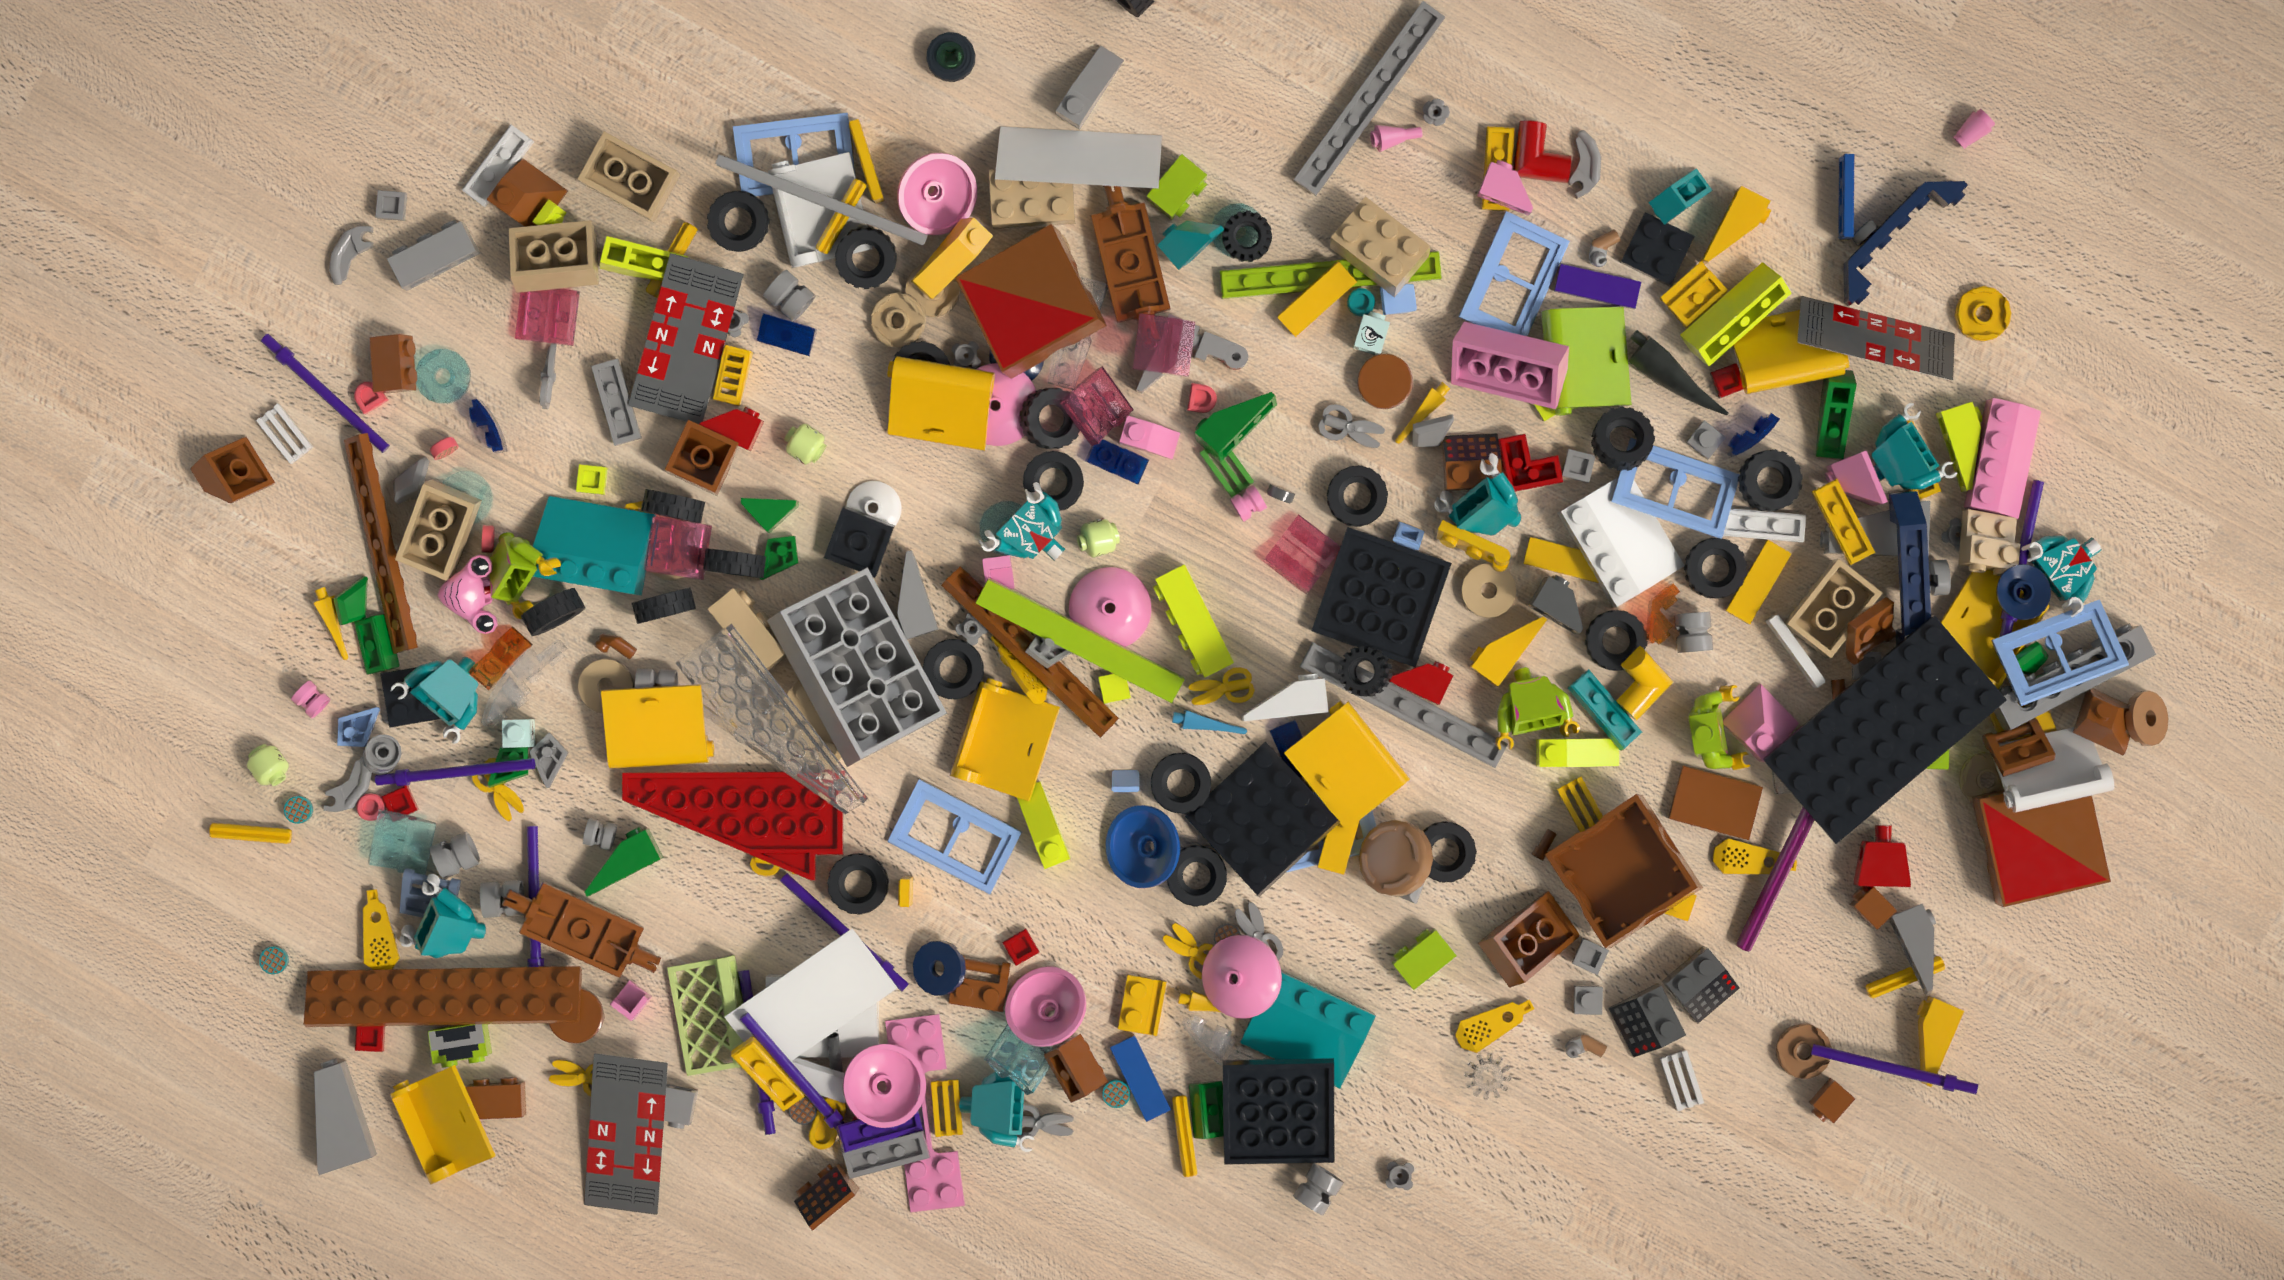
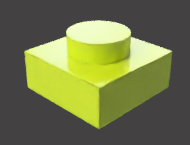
[533,199,567,225]

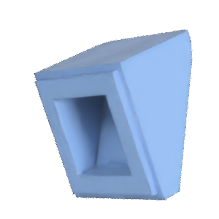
[1380,284,1417,315]
[1112,770,1140,792]

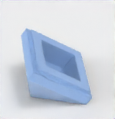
[1393,522,1425,550]

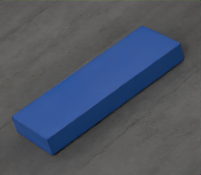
[1838,154,1855,240]
[1110,1035,1171,1122]

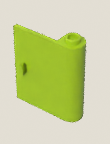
[1541,307,1632,416]

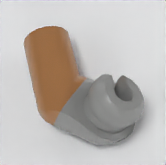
[1589,229,1621,267]
[1565,1034,1607,1058]

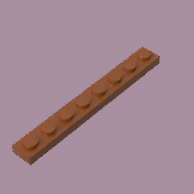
[344,433,418,654]
[941,566,1119,738]

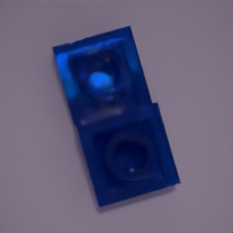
[469,399,508,454]
[1728,413,1780,457]
[1085,437,1149,485]

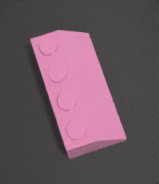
[1451,322,1569,409]
[1964,398,2041,519]

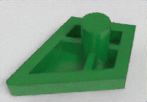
[760,536,799,580]
[333,576,368,625]
[2016,641,2049,675]
[488,747,528,788]

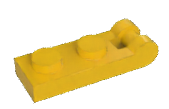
[1437,520,1511,572]

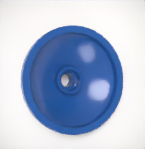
[1106,805,1180,888]

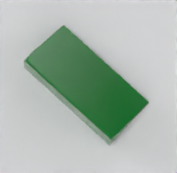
[354,614,400,675]
[1189,1081,1224,1139]

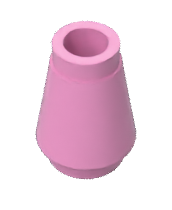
[1953,108,1995,149]

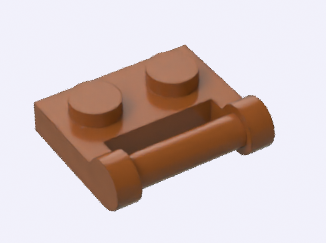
[1846,597,1896,665]
[1982,718,2056,777]
[948,955,1011,1012]

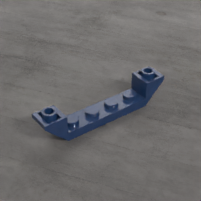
[1843,181,1968,306]
[1889,491,1931,646]

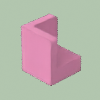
[982,555,1015,589]
[610,980,652,1021]

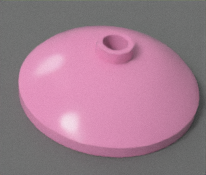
[897,153,977,235]
[976,363,1036,446]
[1069,567,1151,647]
[1202,935,1282,1019]
[1005,967,1086,1047]
[843,1044,926,1128]

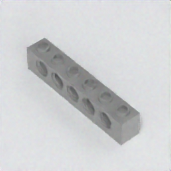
[1994,623,2156,730]

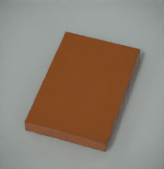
[1668,766,1763,840]

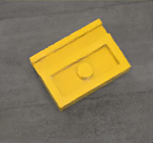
[1659,261,1728,328]
[1118,974,1167,1036]

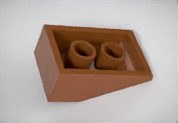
[1478,891,1581,988]

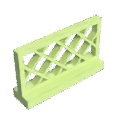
[667,955,743,1076]

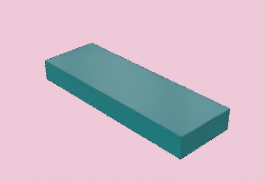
[1567,669,1642,751]

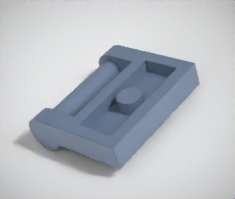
[399,868,461,918]

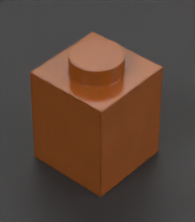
[1849,886,1897,930]
[1809,1078,1856,1124]

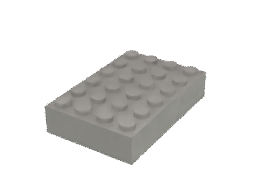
[767,568,947,767]

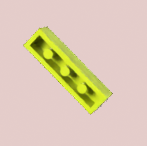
[1680,262,1792,366]
[1153,564,1234,678]

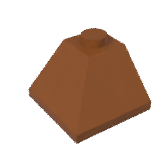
[486,159,568,227]
[190,437,275,504]
[2073,688,2130,756]

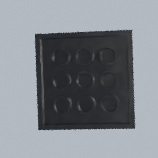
[1311,527,1452,667]
[1185,741,1340,897]
[1222,1058,1335,1165]

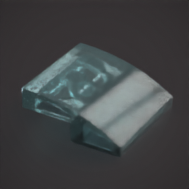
[368,810,436,875]
[984,1024,1053,1095]

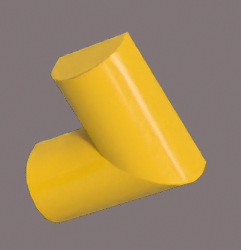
[1616,646,1673,721]

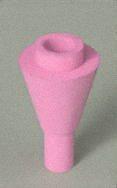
[1370,125,1422,152]

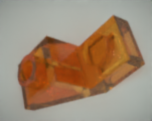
[1646,583,1680,645]
[468,626,533,691]

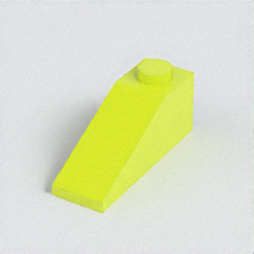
[600,236,688,281]
[1936,401,1982,492]
[1536,739,1619,767]
[1017,781,1071,869]

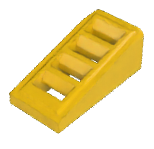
[713,345,753,406]

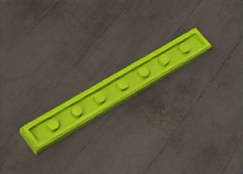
[1220,251,1442,299]
[976,578,1185,703]

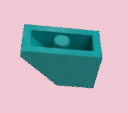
[1648,168,1713,225]
[1157,220,1224,270]

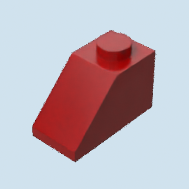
[699,407,764,452]
[1388,661,1454,705]

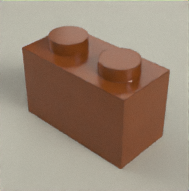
[370,334,417,394]
[1044,1034,1108,1103]
[465,1077,526,1119]

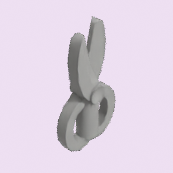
[539,343,557,409]
[1318,404,1385,448]
[1235,902,1283,961]
[1017,1103,1074,1139]

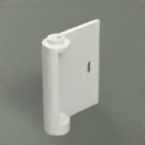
[768,152,873,268]
[1992,727,2114,813]

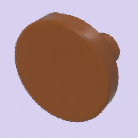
[1357,354,1413,409]
[549,987,605,1043]

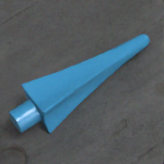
[1172,710,1247,734]

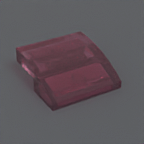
[515,289,580,346]
[1133,314,1196,377]
[1060,366,1134,446]
[1263,514,1340,594]
[645,516,712,580]

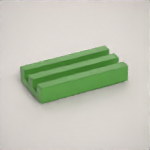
[1200,449,1254,498]

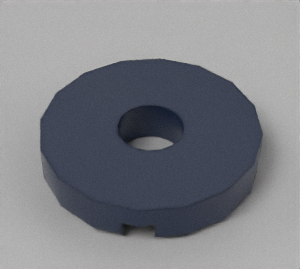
[913,940,966,996]

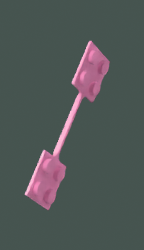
[885,1014,965,1212]

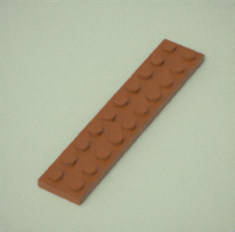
[303,966,582,1027]

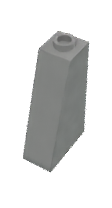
[1820,501,1930,556]
[314,1058,377,1175]

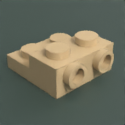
[1958,509,2020,577]

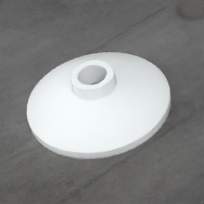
[846,481,901,525]

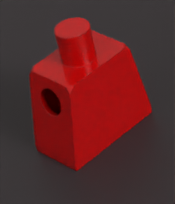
[1853,825,1911,887]

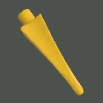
[1395,382,1450,444]
[313,587,348,660]
[1178,990,1220,1012]

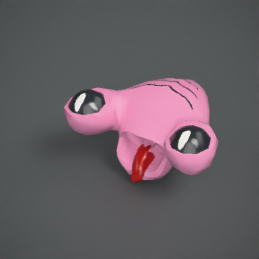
[437,554,498,634]

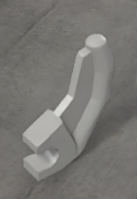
[1568,130,1601,199]
[329,226,373,285]
[323,757,372,812]

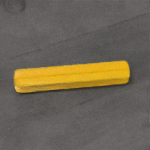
[816,178,866,254]
[646,222,698,298]
[209,823,292,844]
[1865,956,1945,999]
[1172,1095,1197,1177]

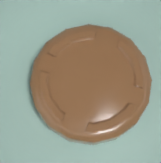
[1359,820,1433,897]

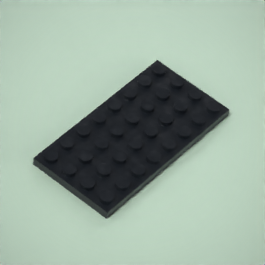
[1763,615,2007,844]

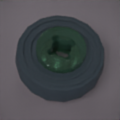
[926,32,976,82]

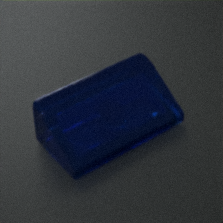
[757,313,817,357]
[1269,719,1303,778]

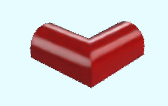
[1513,120,1572,183]
[1498,433,1563,492]

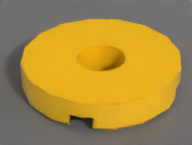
[1955,286,2012,342]

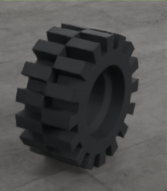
[1222,210,1272,262]
[1338,646,1392,697]

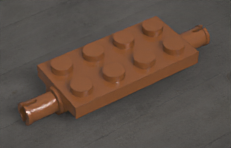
[1091,185,1171,343]
[502,882,661,978]

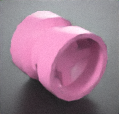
[1230,485,1267,522]
[291,680,331,719]

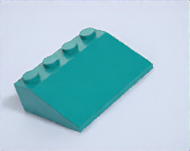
[533,496,656,596]
[1240,971,1376,1089]

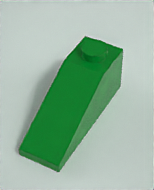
[1816,370,1857,459]
[1194,392,1277,462]
[584,827,664,897]

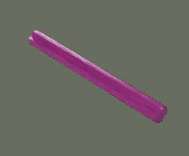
[1736,807,1815,952]

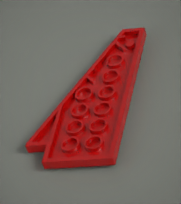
[622,772,844,881]

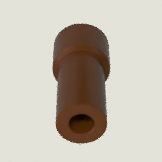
[1531,829,1557,861]

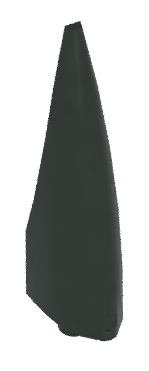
[1628,330,1729,415]

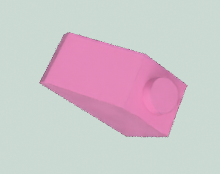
[1477,160,1533,216]
[1120,416,1180,460]

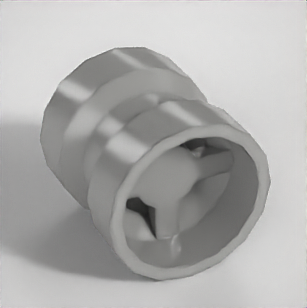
[583,818,617,851]

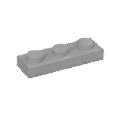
[591,358,642,446]
[842,1130,930,1179]

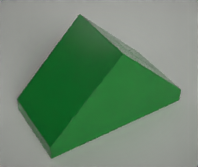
[741,498,799,533]

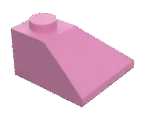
[1825,451,1888,506]
[1723,684,1799,762]

